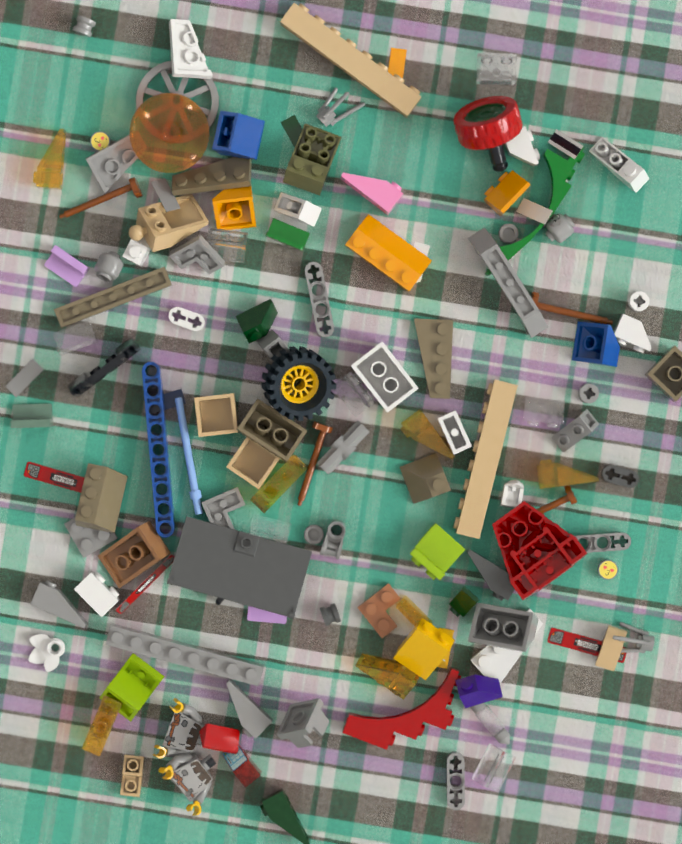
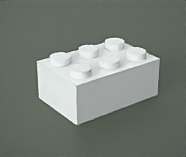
[351,342,419,413]

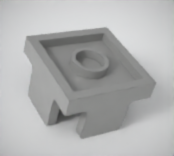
[277,698,329,748]

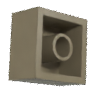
[645,346,682,402]

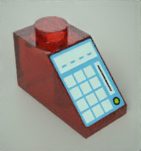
[222,744,262,788]

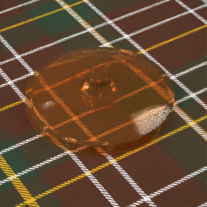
[130,93,210,173]

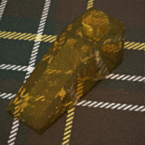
[33,129,66,190]
[400,409,455,459]
[250,454,308,513]
[536,459,599,489]

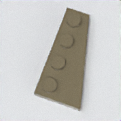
[172,157,252,196]
[414,318,453,399]

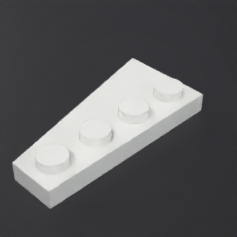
[470,608,543,684]

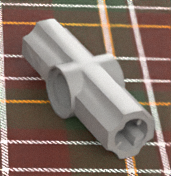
[317,421,370,474]

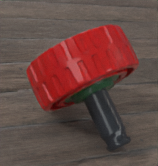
[453,96,523,172]

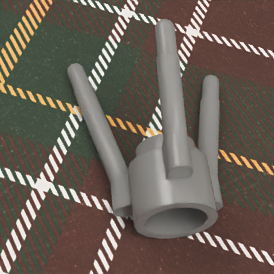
[316,87,365,127]
[613,622,655,653]

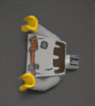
[153,698,204,759]
[159,753,217,816]

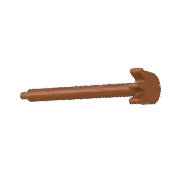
[59,177,143,219]
[531,292,613,325]
[297,421,333,506]
[536,484,577,514]

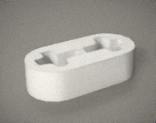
[169,307,205,332]

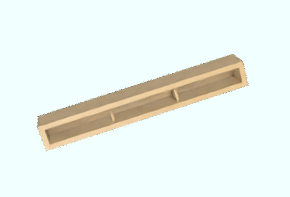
[280,3,421,118]
[453,379,518,539]

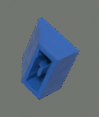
[212,111,265,160]

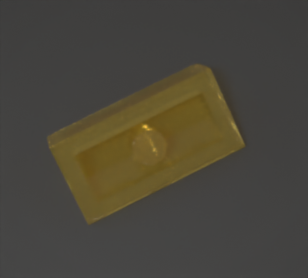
[395,595,433,626]

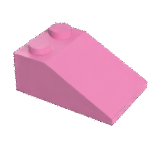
[341,173,403,215]

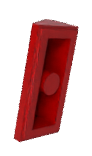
[199,723,240,754]

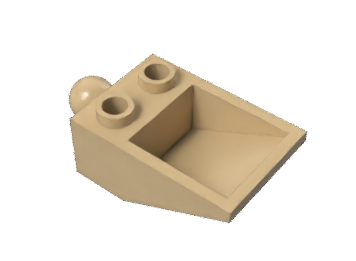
[129,194,209,252]

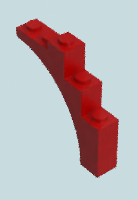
[342,667,461,750]

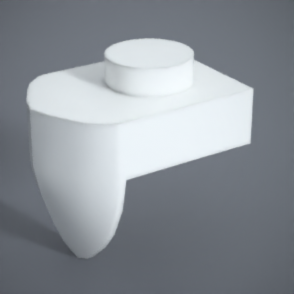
[500,479,524,508]

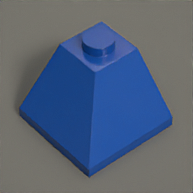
[572,321,620,367]

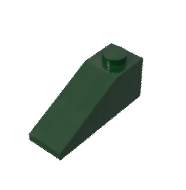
[260,788,310,844]

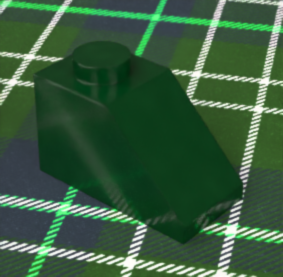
[236,299,278,344]
[449,586,480,617]

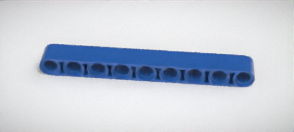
[142,362,175,538]

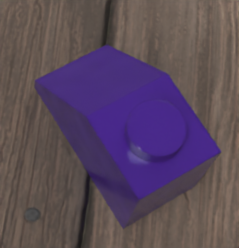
[456,674,503,708]

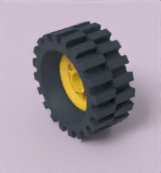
[261,346,336,421]

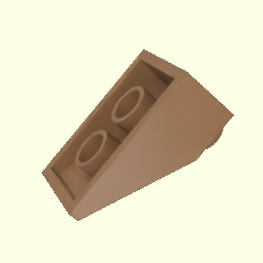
[98,521,171,589]

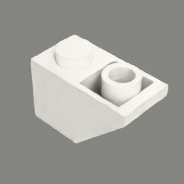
[505,126,541,167]
[614,314,652,354]

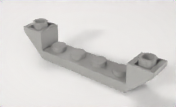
[468,227,548,338]

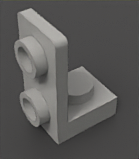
[552,409,599,452]

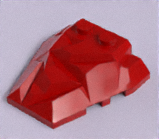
[492,501,587,600]

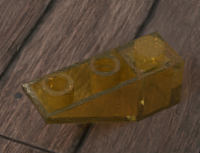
[355,653,420,700]
[82,695,122,757]

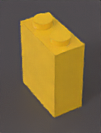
[393,618,455,680]

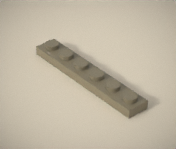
[54,267,172,328]

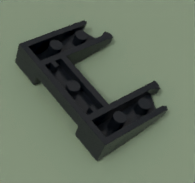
[68,337,141,397]

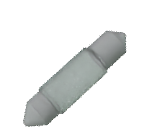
[470,703,510,745]

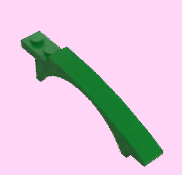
[485,147,585,276]

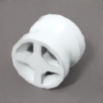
[628,291,649,312]

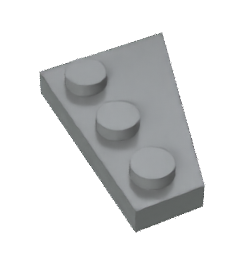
[85,130,147,193]

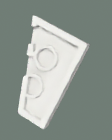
[169,19,213,79]

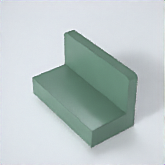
[11,403,53,428]

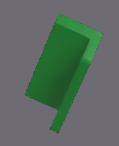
[266,218,310,252]

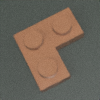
[358,583,401,638]

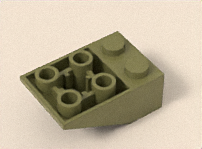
[283,124,342,196]

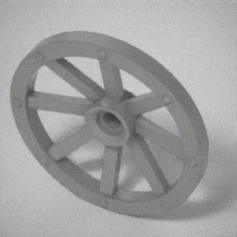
[136,61,219,144]

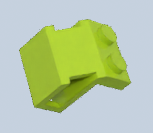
[410,523,465,580]
[99,653,165,721]

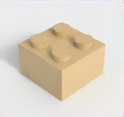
[194,393,239,437]
[226,437,280,489]

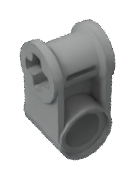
[320,520,346,560]

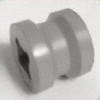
[72,15,96,38]
[578,384,599,403]

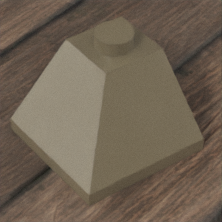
[400,453,451,504]

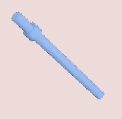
[174,397,203,515]

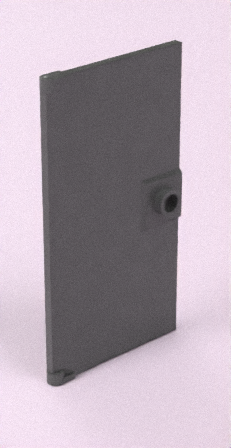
[167,516,312,619]

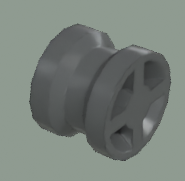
[320,603,341,626]

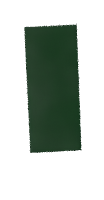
[281,115,302,147]

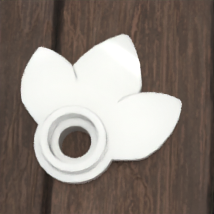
[29,634,65,672]

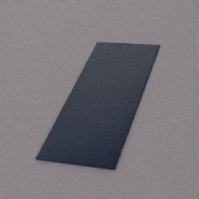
[144,389,186,414]

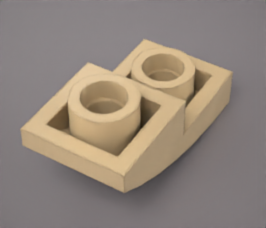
[595,625,627,671]
[120,755,144,798]

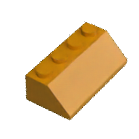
[345,214,432,292]

